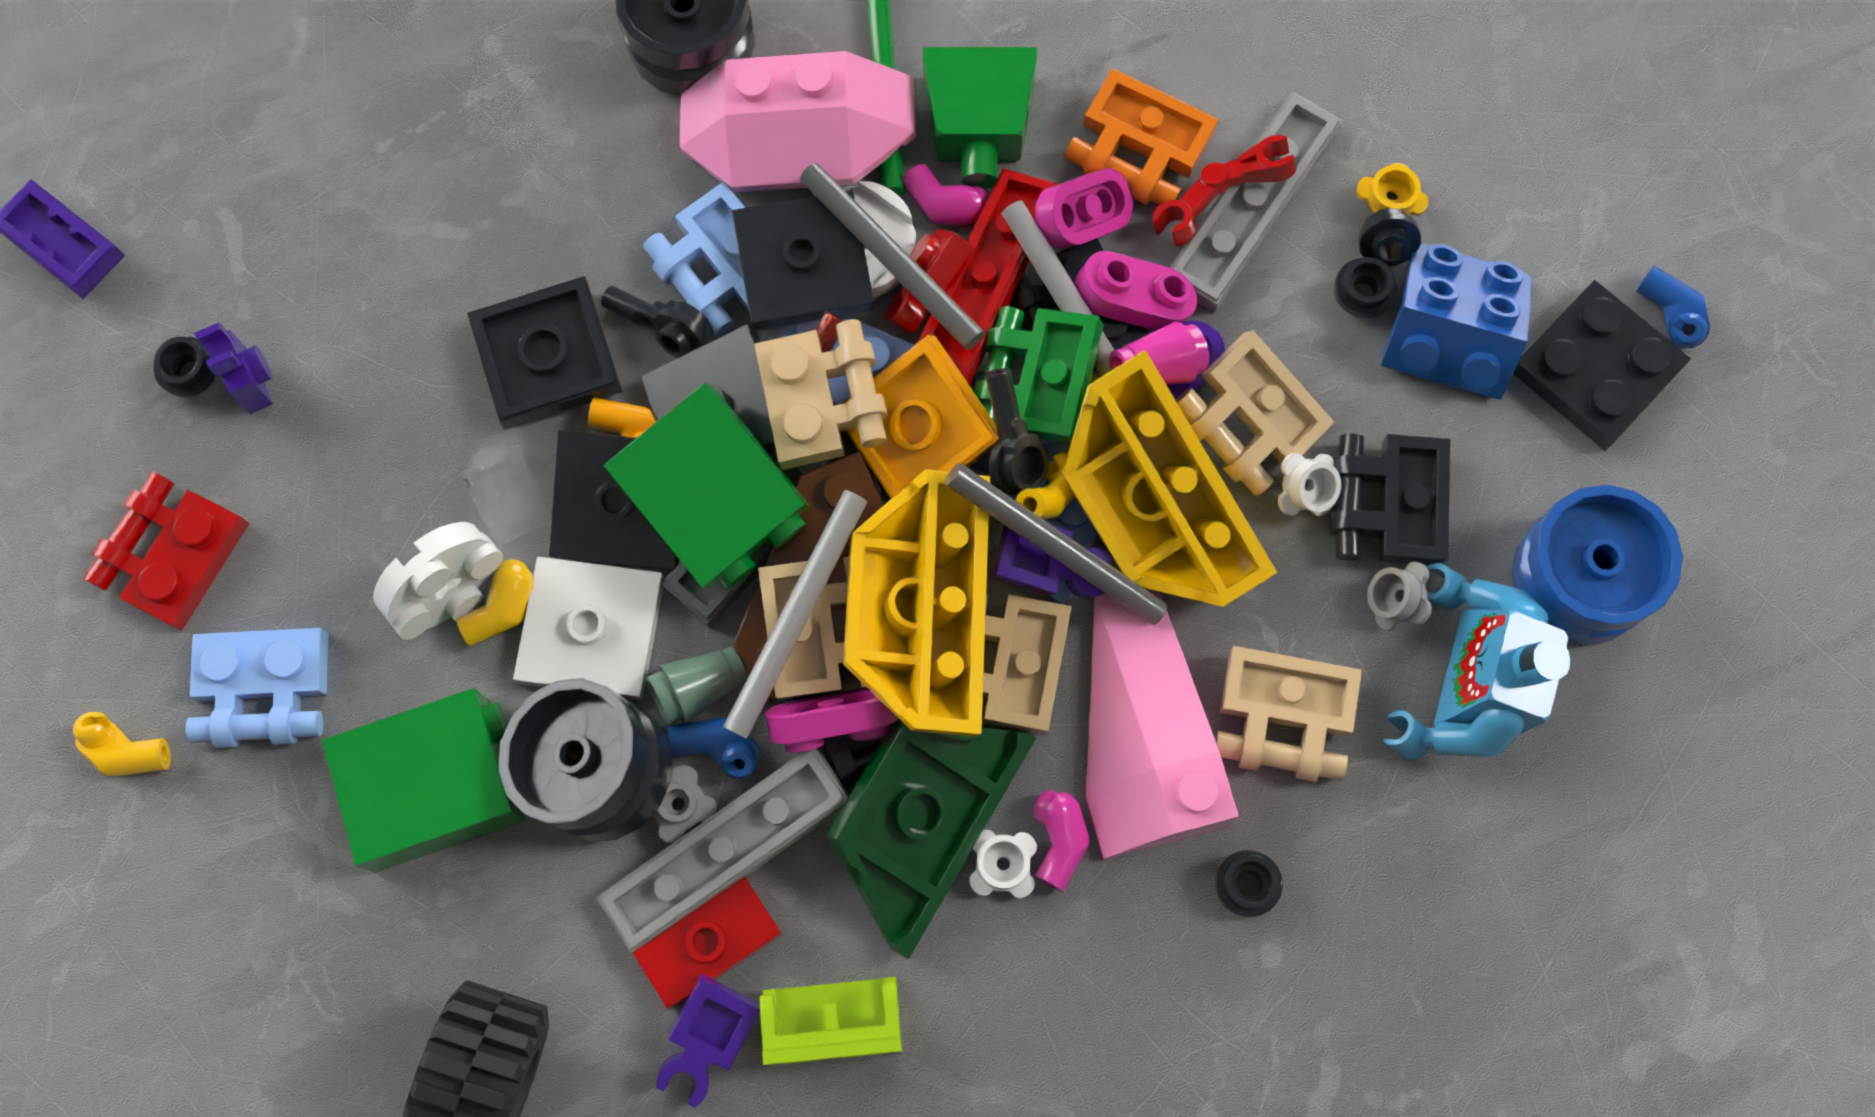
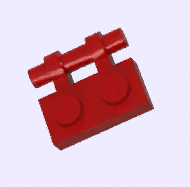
[83,471,249,631]

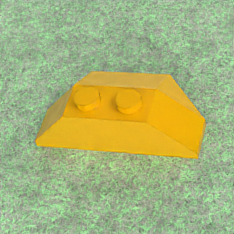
[1062,351,1278,607]
[843,469,990,737]

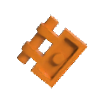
[1064,68,1219,206]

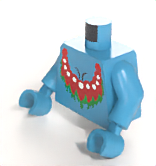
[1383,563,1570,760]

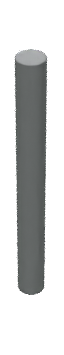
[800,163,985,350]
[945,463,1167,625]

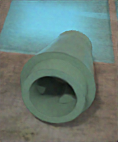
[646,646,748,725]

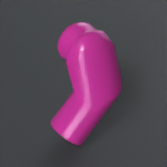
[902,164,989,225]
[1033,790,1090,893]

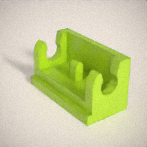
[760,977,903,1066]

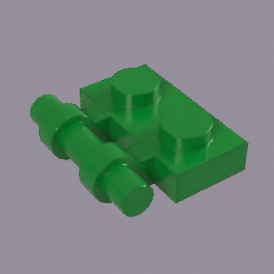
[973,306,1104,444]

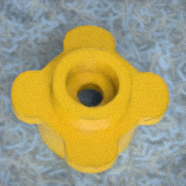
[1356,163,1428,216]

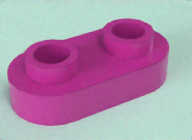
[1035,168,1133,249]
[1075,251,1197,331]
[765,687,899,752]

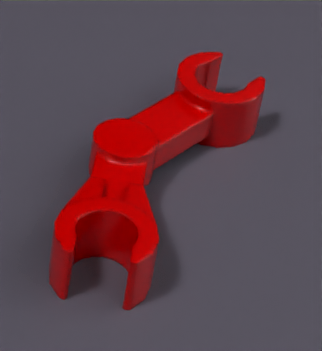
[1152,135,1296,247]

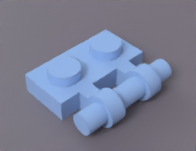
[643,181,749,338]
[185,628,329,748]

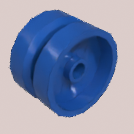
[1512,484,1683,645]

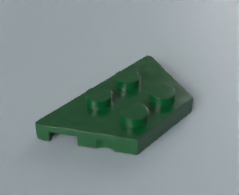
[826,720,1036,959]

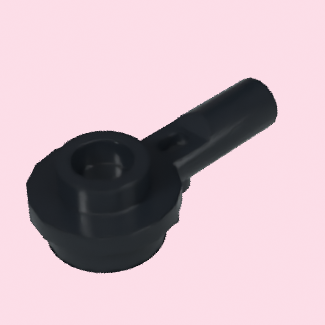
[601,286,713,358]
[985,368,1049,496]

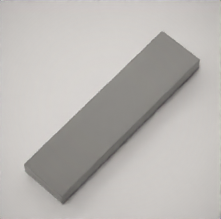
[1170,91,1343,313]
[597,748,850,954]

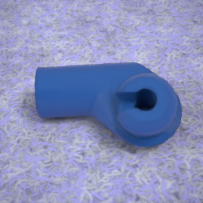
[1636,265,1710,348]
[668,717,760,779]

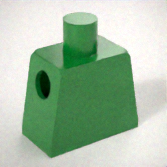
[923,47,1037,189]

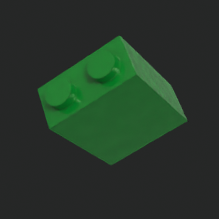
[604,382,812,590]
[321,688,525,873]

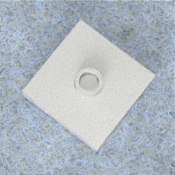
[513,557,665,701]

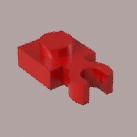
[883,228,974,334]

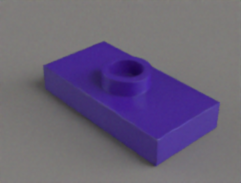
[0,179,126,299]

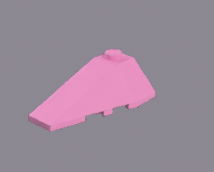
[1085,588,1239,860]

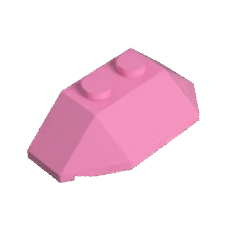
[680,51,917,193]

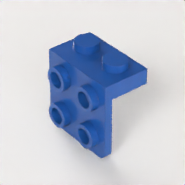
[1381,243,1532,400]

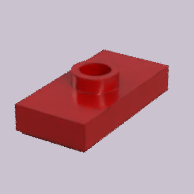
[632,877,783,1010]

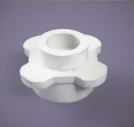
[1278,453,1341,516]
[969,830,1037,898]

